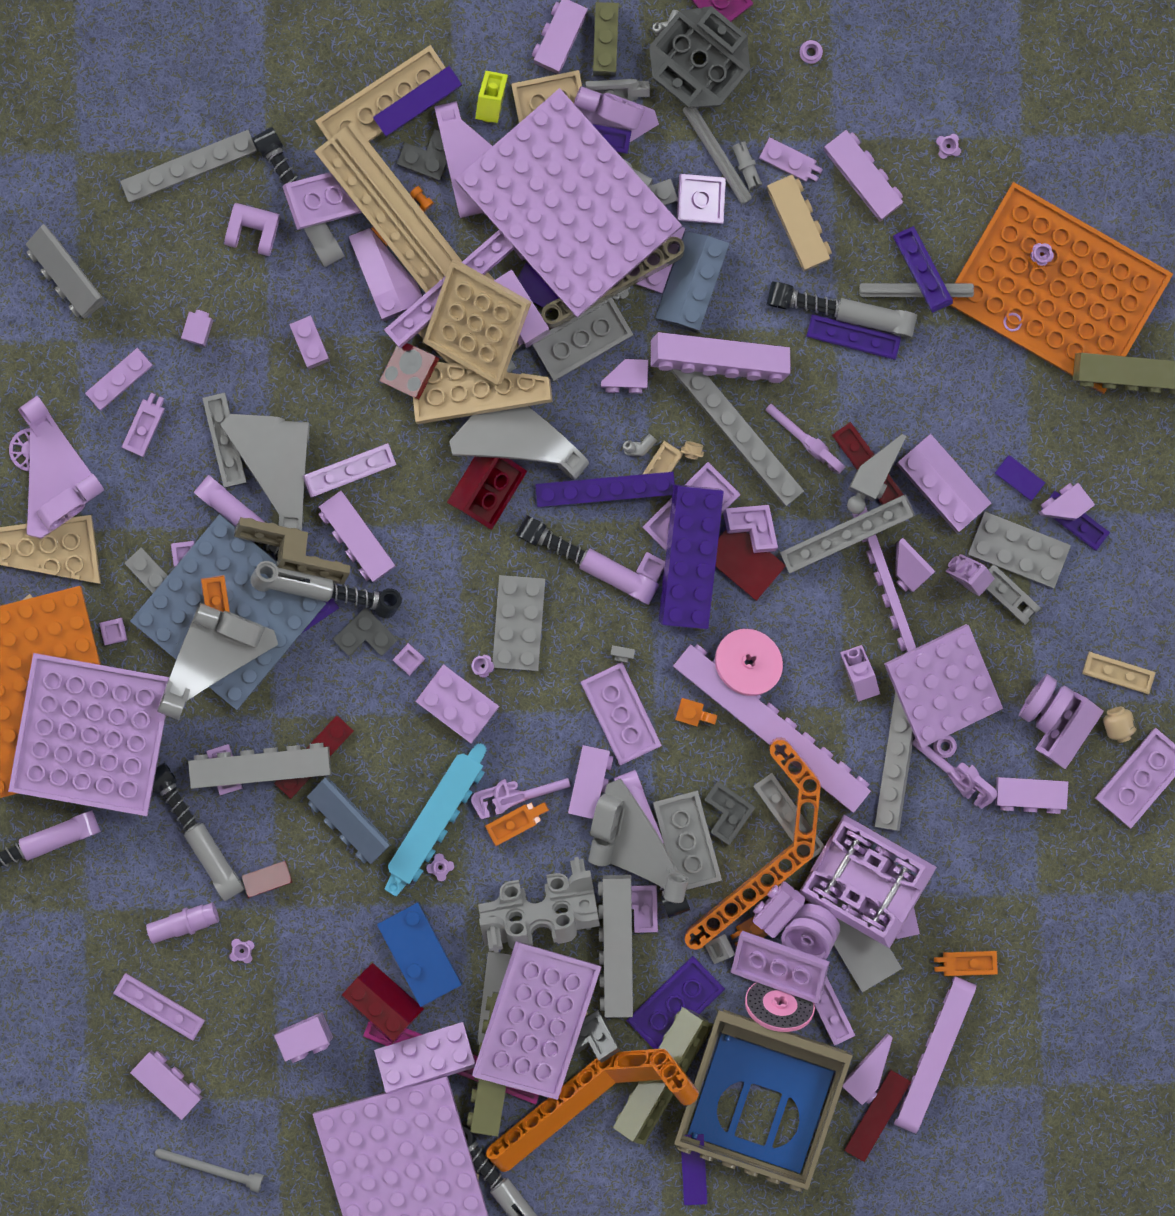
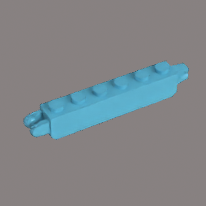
[385,743,487,896]

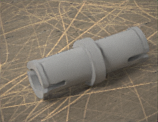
[732,142,762,190]

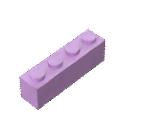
[823,130,903,222]
[319,491,396,583]

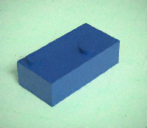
[377,902,463,1007]

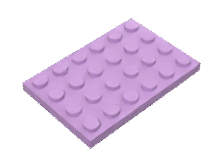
[472,941,601,1100]

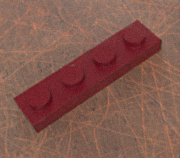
[274,715,354,799]

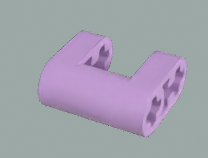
[224,203,280,256]

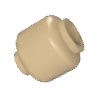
[1103,706,1136,743]

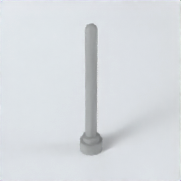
[155,1149,264,1193]

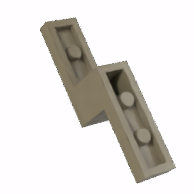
[234,517,350,585]

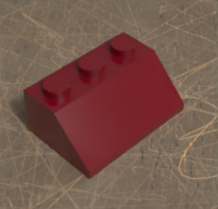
[447,456,527,530]
[341,963,424,1044]

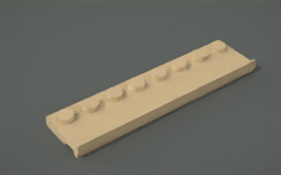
[314,121,462,293]

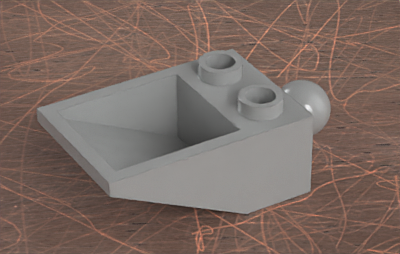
[847,434,906,514]

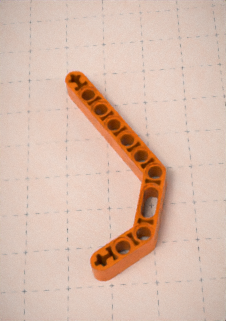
[685,737,820,950]
[486,1049,699,1172]

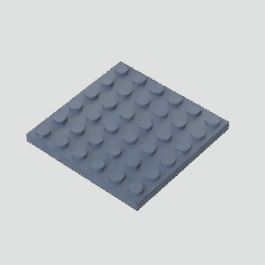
[130,514,327,710]

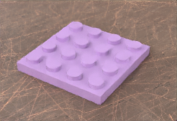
[884,624,1003,748]

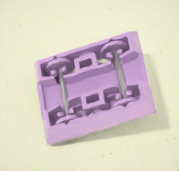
[799,815,937,948]

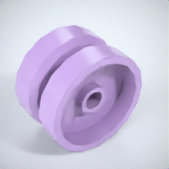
[1018,674,1074,734]
[781,904,840,960]

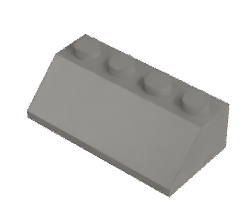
[26,224,106,319]

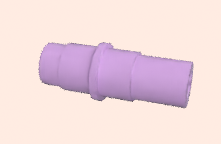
[146,902,219,944]

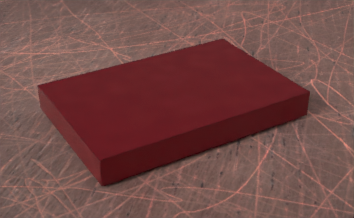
[715,529,786,601]

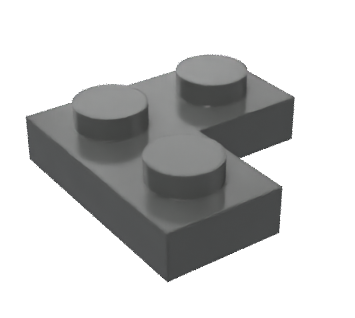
[397,130,447,181]
[333,607,398,656]
[704,781,756,845]
[572,1010,621,1063]

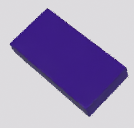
[994,455,1045,501]

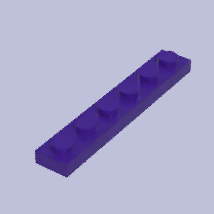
[536,472,675,507]

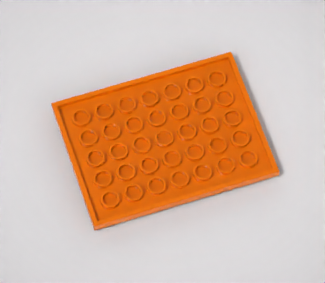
[949,182,1173,394]
[0,586,101,798]

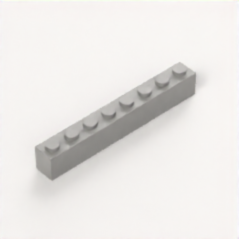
[670,369,804,507]

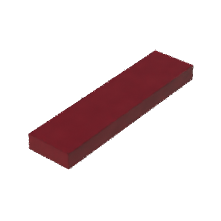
[832,422,904,505]
[844,1069,911,1162]

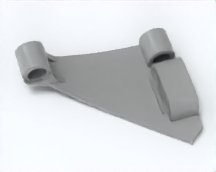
[449,406,589,480]
[220,414,310,531]
[157,603,278,720]
[588,778,689,903]

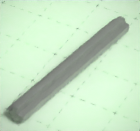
[683,106,752,205]
[859,283,974,297]

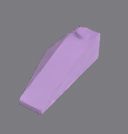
[349,228,422,322]

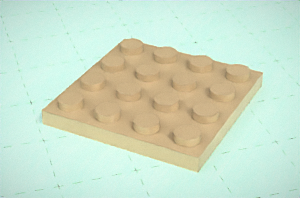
[423,259,532,385]

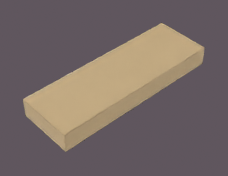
[1082,652,1156,694]

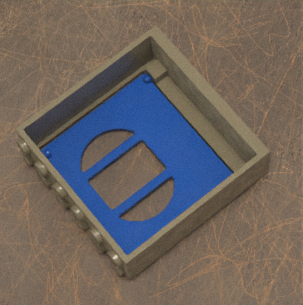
[674,1008,853,1192]

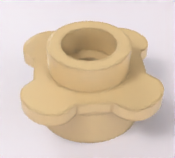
[681,441,704,459]

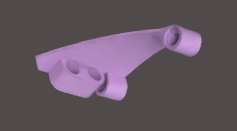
[573,86,659,142]
[434,101,492,218]
[18,396,104,539]

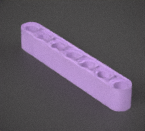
[894,976,976,1134]

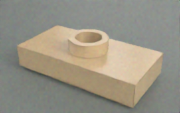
[643,441,684,474]

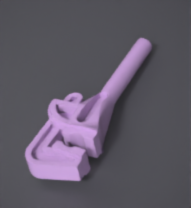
[765,404,845,474]
[913,739,997,809]
[471,778,571,819]

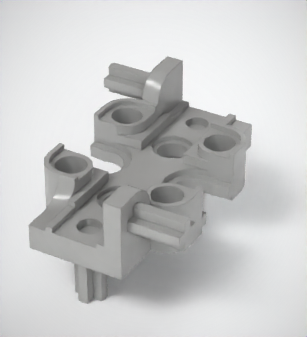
[478,857,600,953]

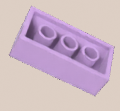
[896,434,991,533]

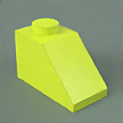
[475,70,508,123]

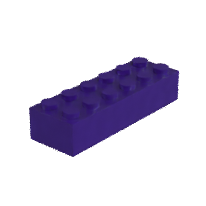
[658,484,724,629]

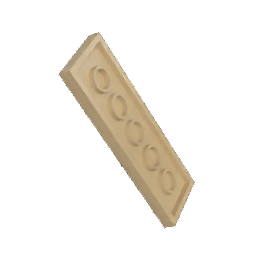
[315,45,445,142]

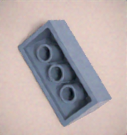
[655,231,729,333]
[307,777,392,864]

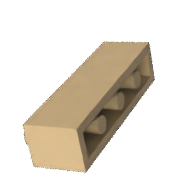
[766,174,832,272]

